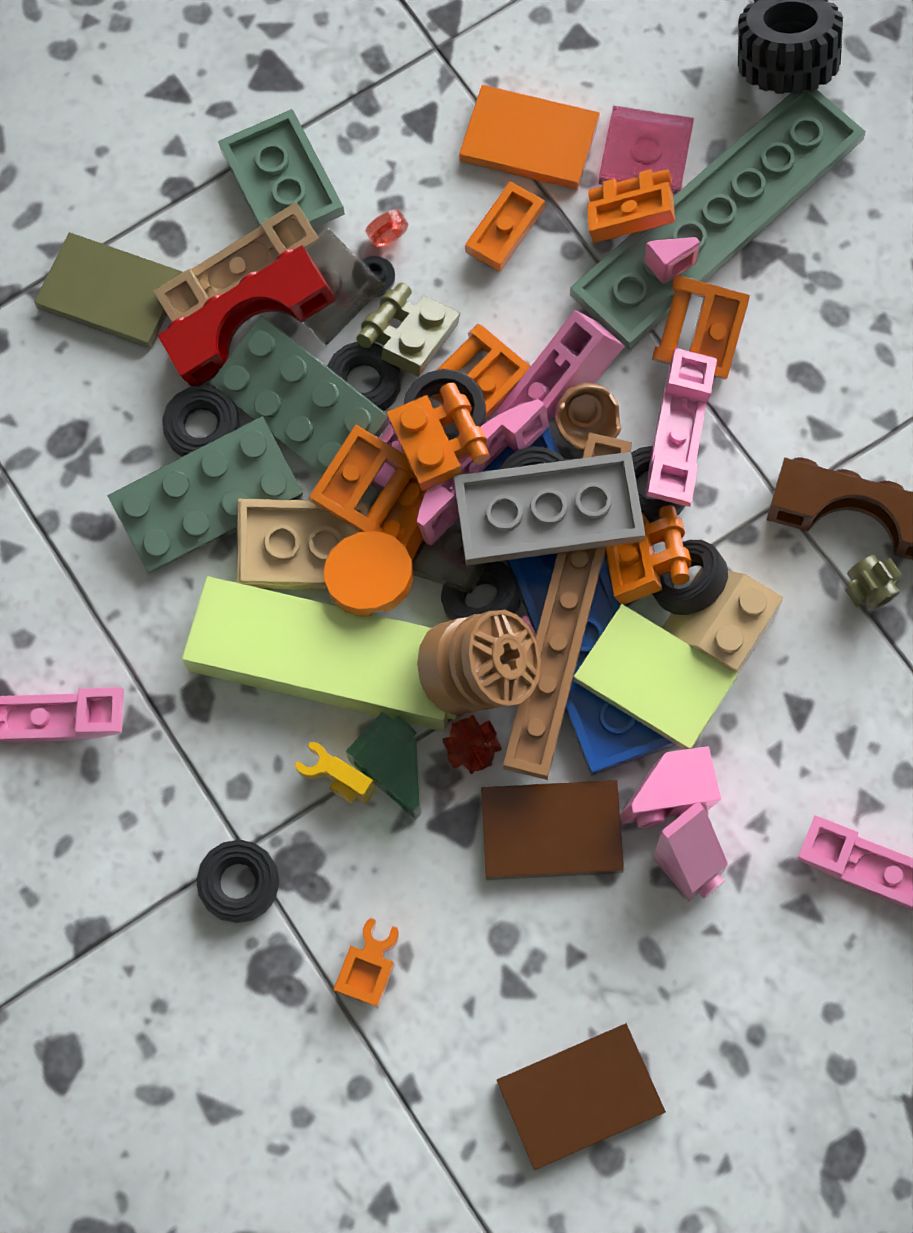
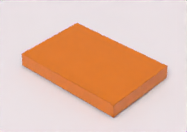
[459,85,600,190]

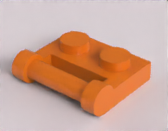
[652,276,750,380]
[430,324,531,420]
[309,425,416,532]

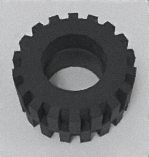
[738,0,843,94]

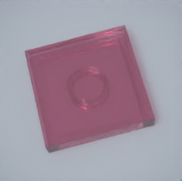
[598,105,694,196]

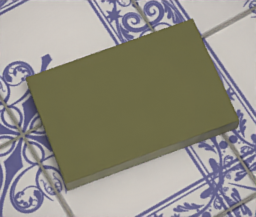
[34,232,182,349]

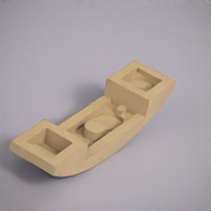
[153,202,319,322]

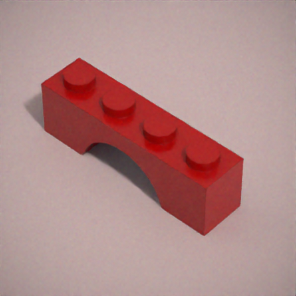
[157,245,337,387]

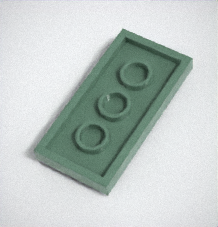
[210,315,390,475]
[107,416,303,574]

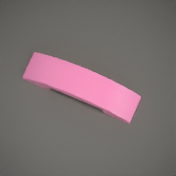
[646,348,717,507]
[417,399,550,546]
[0,687,124,742]
[798,815,913,910]

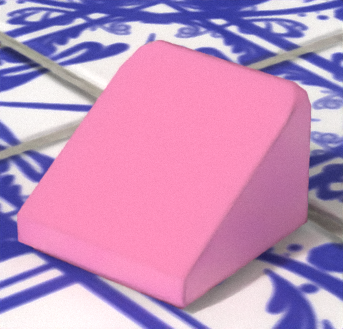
[644,237,700,284]

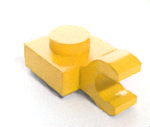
[294,742,376,805]

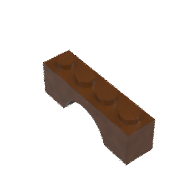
[766,457,913,560]

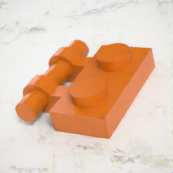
[587,168,675,243]
[386,383,490,491]
[606,505,691,605]

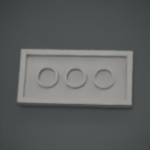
[454,452,645,565]

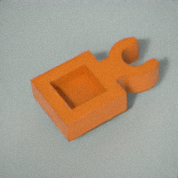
[333,918,399,1008]

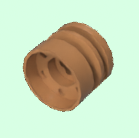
[417,610,541,715]

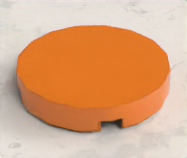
[324,531,413,616]

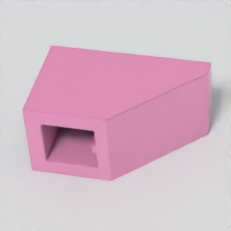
[620,746,721,828]

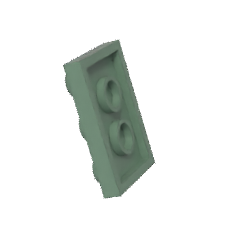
[218,109,345,229]

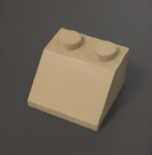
[662,567,784,674]

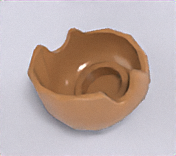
[555,382,622,451]

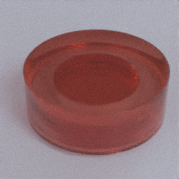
[365,209,409,247]

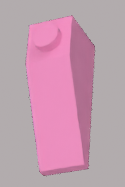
[496,310,625,421]
[653,801,728,901]

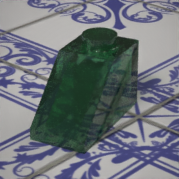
[346,711,422,820]

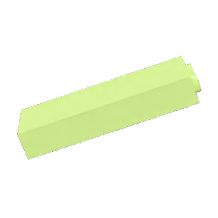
[182,576,458,732]

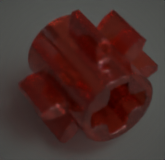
[442,715,502,774]

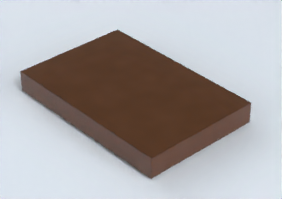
[481,780,624,880]
[496,1023,666,1171]

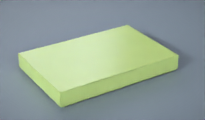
[573,604,738,750]

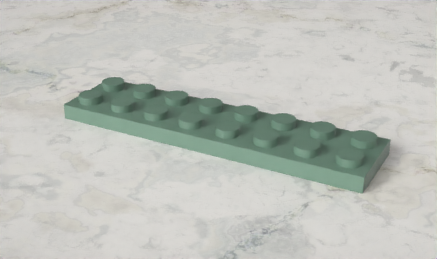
[570,89,866,350]

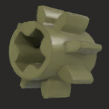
[845,555,902,610]

